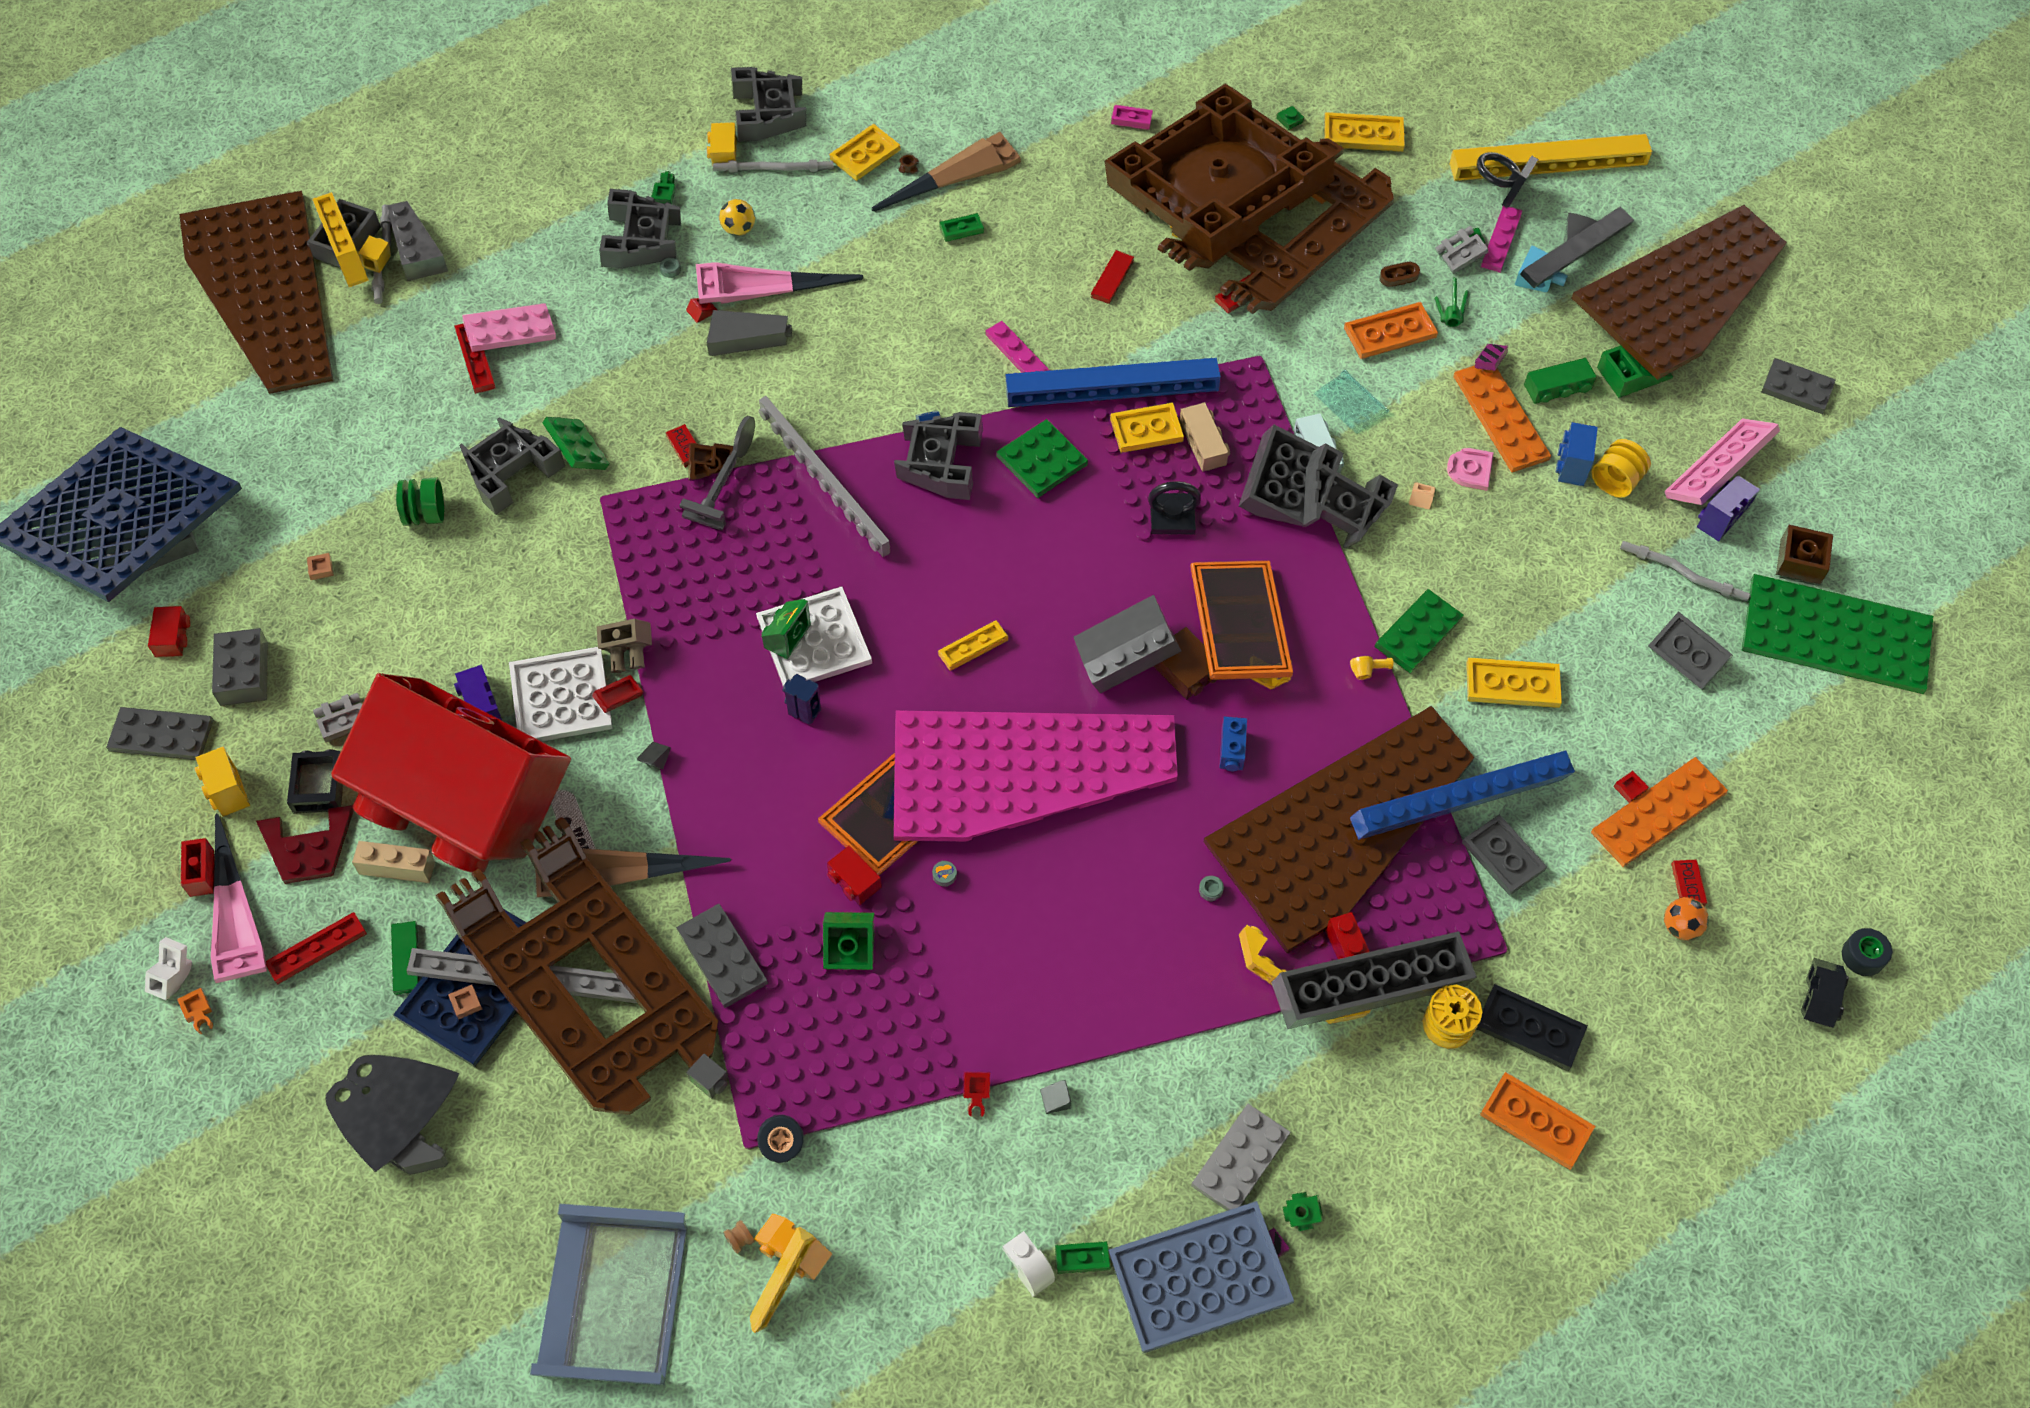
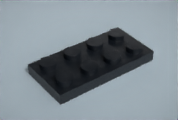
[1476,984,1588,1071]

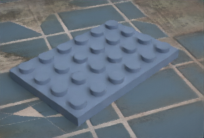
[1109,1201,1294,1354]

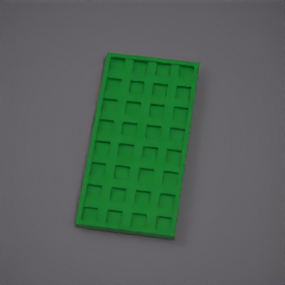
[1741,574,1934,694]

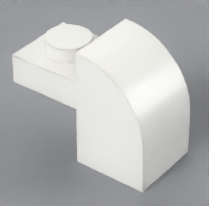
[145,937,192,1000]
[1002,1231,1055,1297]

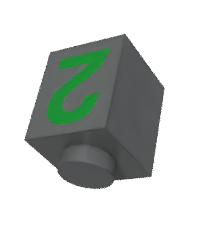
[686,1054,729,1099]

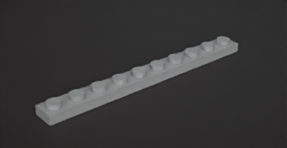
[759,396,890,557]
[407,948,637,1003]

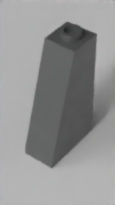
[707,310,792,356]

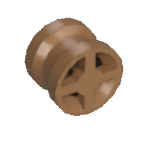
[723,1220,755,1254]

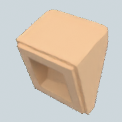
[1409,482,1436,510]

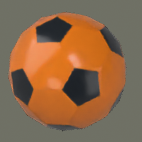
[1664,897,1709,940]

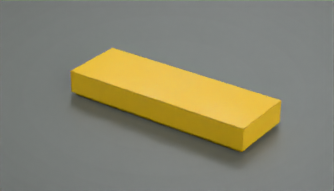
[938,620,1008,671]

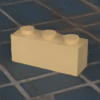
[1179,403,1230,472]
[352,841,435,883]

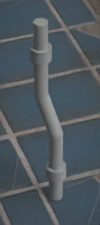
[713,160,834,173]
[372,205,392,304]
[1620,541,1750,602]

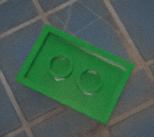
[542,416,609,470]

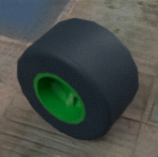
[1841,928,1893,976]

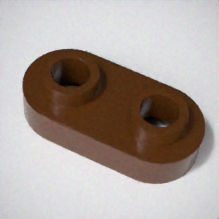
[1379,262,1420,287]

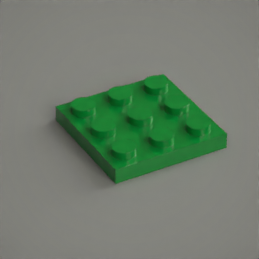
[997,419,1088,498]

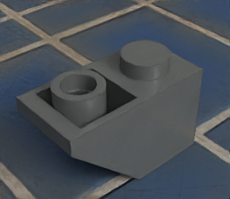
[389,1133,449,1175]

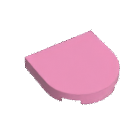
[1447,448,1494,491]

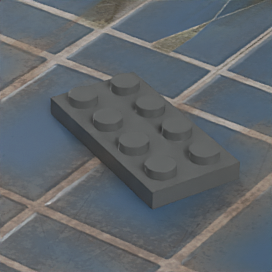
[106,707,214,760]
[676,904,768,1009]

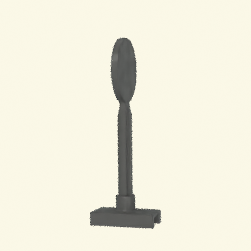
[679,415,755,531]

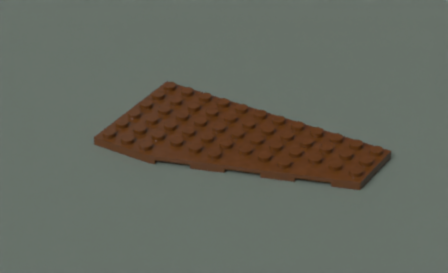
[179,190,333,394]
[1571,205,1787,380]
[1203,706,1474,954]

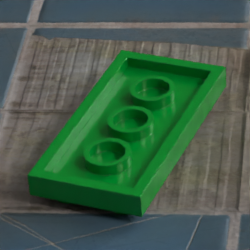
[1374,589,1464,674]

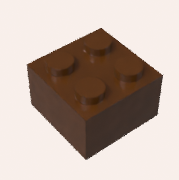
[1776,524,1833,585]

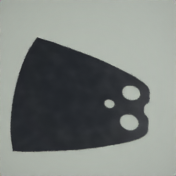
[325,1055,460,1172]

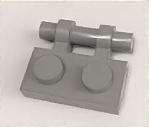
[1435,226,1488,274]
[313,693,362,743]

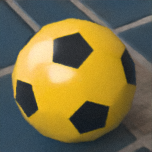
[719,199,756,236]

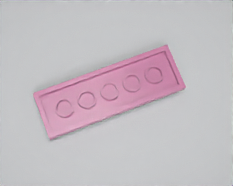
[1664,419,1780,505]

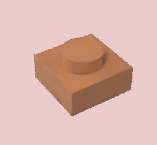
[307,553,334,580]
[449,985,482,1019]

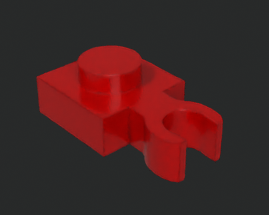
[963,1071,990,1116]

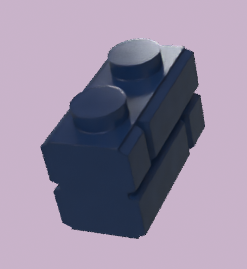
[783,674,821,724]

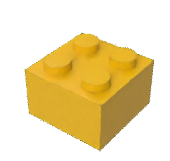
[195,746,250,817]

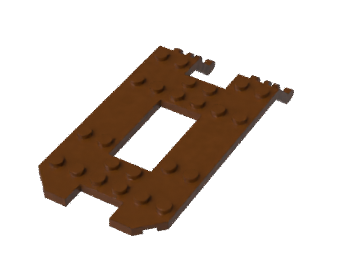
[1157,138,1394,314]
[435,817,718,1115]

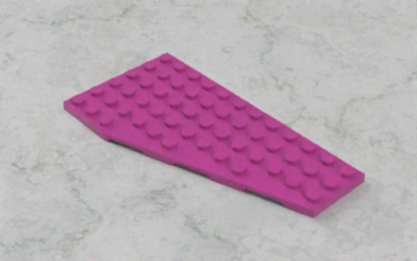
[894,710,1178,842]

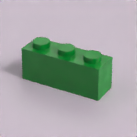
[1524,358,1597,404]

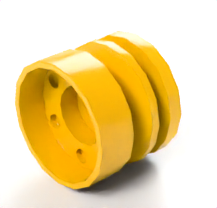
[1591,439,1651,498]
[1422,985,1482,1049]

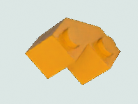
[754,1213,832,1280]

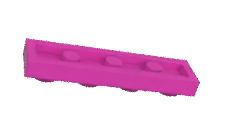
[1481,206,1523,273]
[985,321,1049,373]

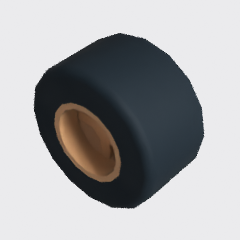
[757,1114,804,1163]

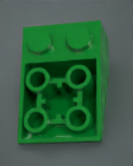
[1597,345,1673,398]

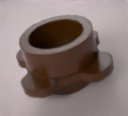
[898,154,919,174]

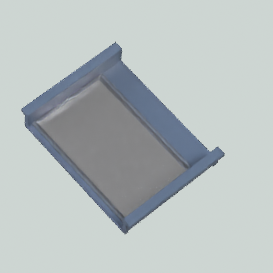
[530,1204,687,1385]

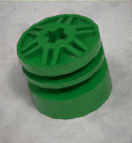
[396,477,445,526]

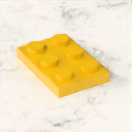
[829,123,900,181]
[1110,403,1184,453]

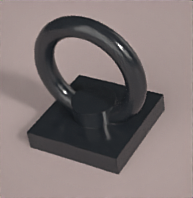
[1476,152,1538,208]
[1148,481,1201,535]

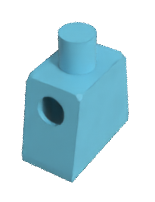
[1515,245,1568,292]

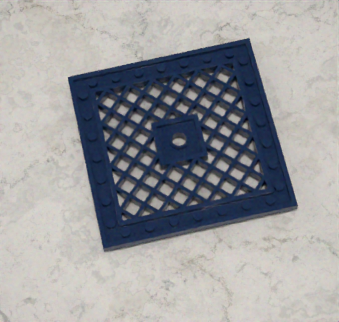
[0,427,242,602]

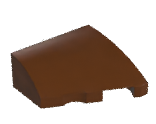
[688,443,733,481]

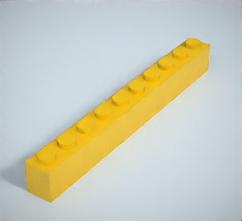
[1450,134,1652,181]

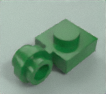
[651,171,676,204]

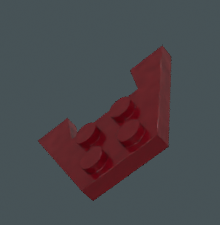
[256,805,354,884]

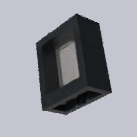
[287,749,343,814]

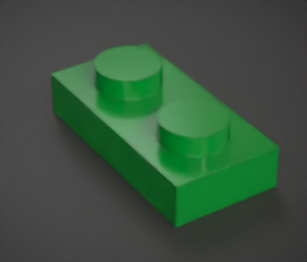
[939,213,984,242]
[1055,1241,1110,1274]

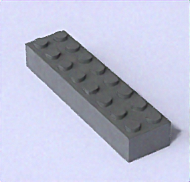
[1271,931,1477,1029]

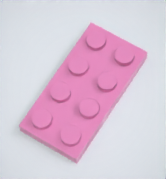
[462,303,556,352]

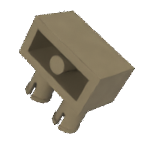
[597,619,652,673]

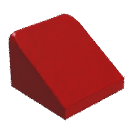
[686,298,717,323]

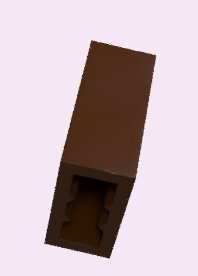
[1154,627,1223,700]

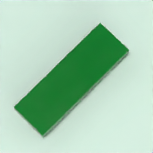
[391,921,419,995]

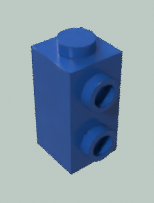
[1219,716,1247,771]

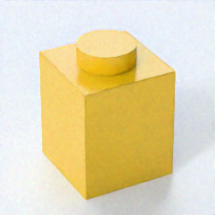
[358,236,391,273]

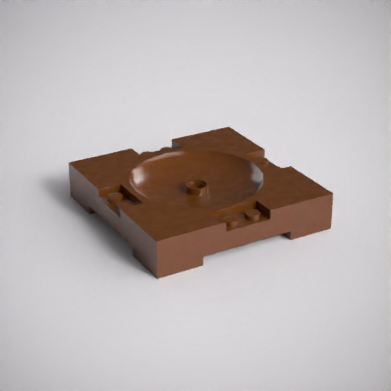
[1105,83,1334,262]

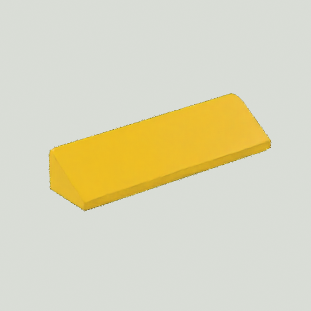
[750,1227,814,1333]

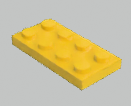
[1324,112,1404,152]
[1466,658,1562,708]

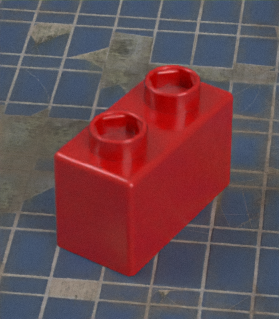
[331,673,572,873]

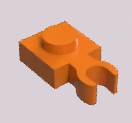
[177,988,213,1034]

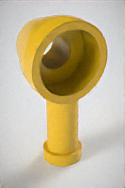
[1350,656,1394,680]

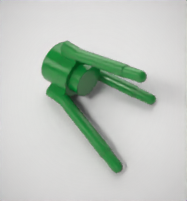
[1434,277,1469,327]

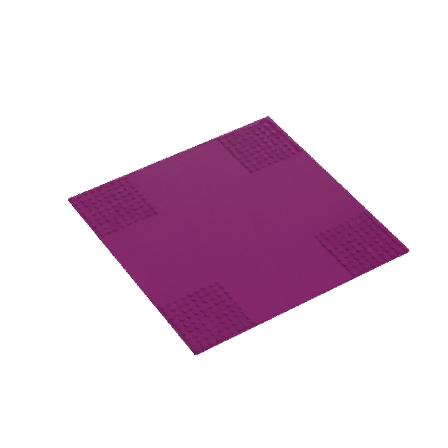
[600,356,1507,1149]

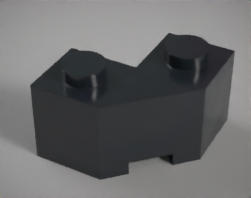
[1801,958,1849,1028]

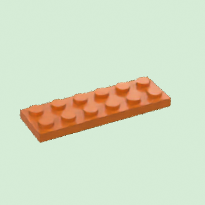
[1453,366,1551,473]
[1591,757,1728,867]

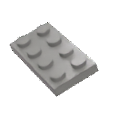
[1191,1104,1290,1211]

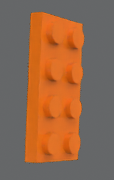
[1344,302,1438,359]
[1480,1072,1595,1170]

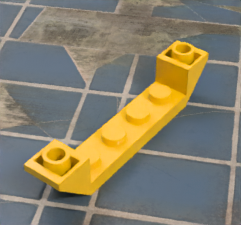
[312,192,369,287]
[1239,925,1372,1024]

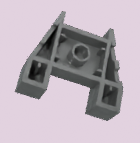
[731,67,806,142]
[599,188,681,268]
[894,412,983,500]
[459,417,566,515]
[1304,443,1398,548]

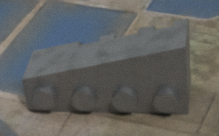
[387,201,448,281]

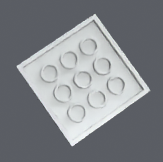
[756,587,872,686]
[509,647,613,741]

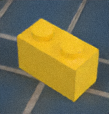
[707,123,737,166]

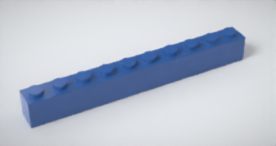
[1005,358,1220,407]
[1350,750,1575,840]

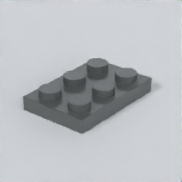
[1761,358,1836,414]
[1648,611,1733,690]
[1462,814,1547,896]

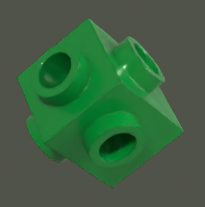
[1283,1192,1324,1231]

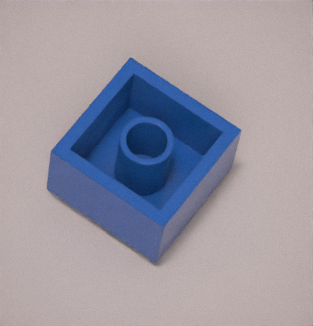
[1555,422,1598,486]

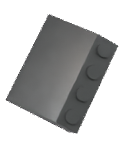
[1238,424,1318,527]
[1074,595,1181,694]

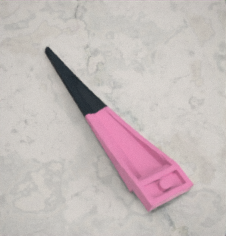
[696,262,864,304]
[211,813,267,983]

